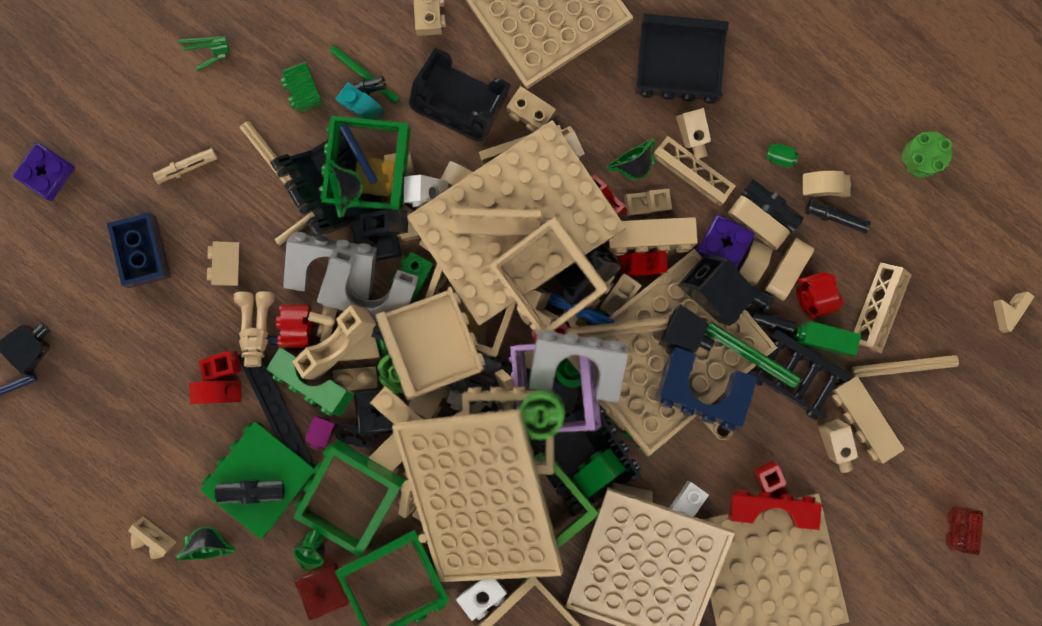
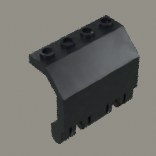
[270,132,387,237]
[529,404,641,517]

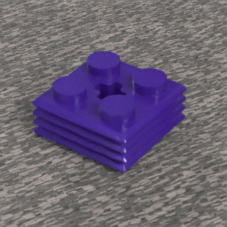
[13,142,75,201]
[697,214,755,269]

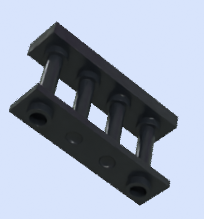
[747,329,851,421]

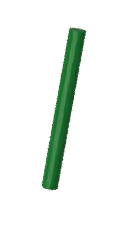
[330,45,400,104]

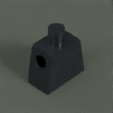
[658,304,715,353]
[0,322,51,375]

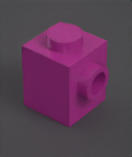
[305,416,337,450]

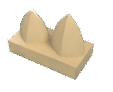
[333,366,378,391]
[128,516,177,559]

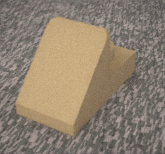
[994,292,1035,333]

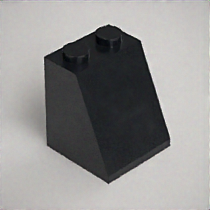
[678,254,758,326]

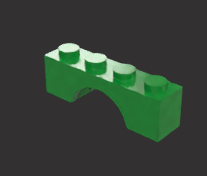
[266,347,354,416]

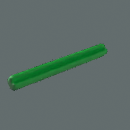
[706,322,801,388]

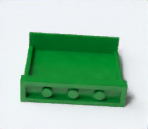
[200,421,316,539]

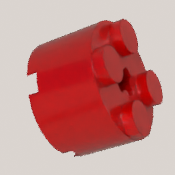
[796,271,844,320]
[276,304,313,348]

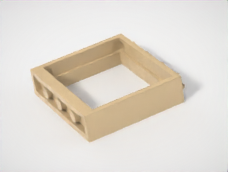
[490,216,609,334]
[425,263,517,358]
[462,387,555,474]
[476,577,583,626]

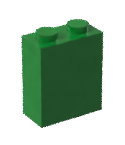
[794,321,861,357]

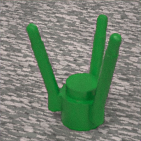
[178,36,230,71]

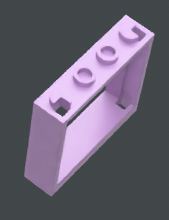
[509,343,601,432]

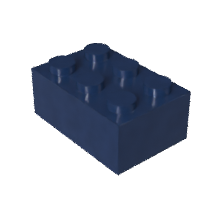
[107,213,171,288]

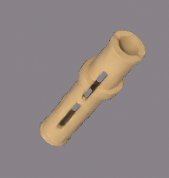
[153,147,218,185]

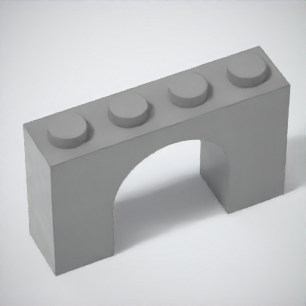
[283,232,377,300]
[317,248,418,322]
[529,330,628,403]

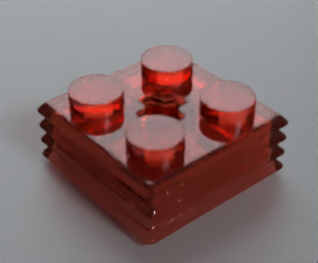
[945,506,984,555]
[294,563,350,621]

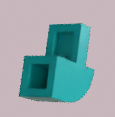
[335,82,385,120]

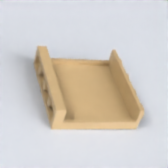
[376,287,485,400]

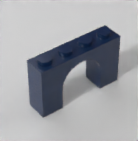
[655,347,758,431]

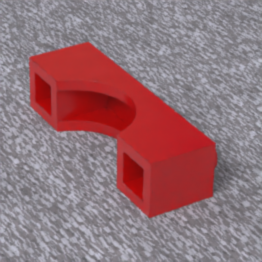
[728,489,822,530]

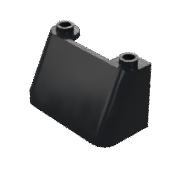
[409,48,511,142]
[555,244,622,305]

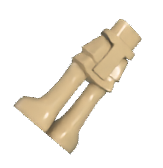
[234,291,275,367]

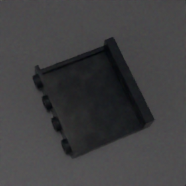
[636,14,729,104]

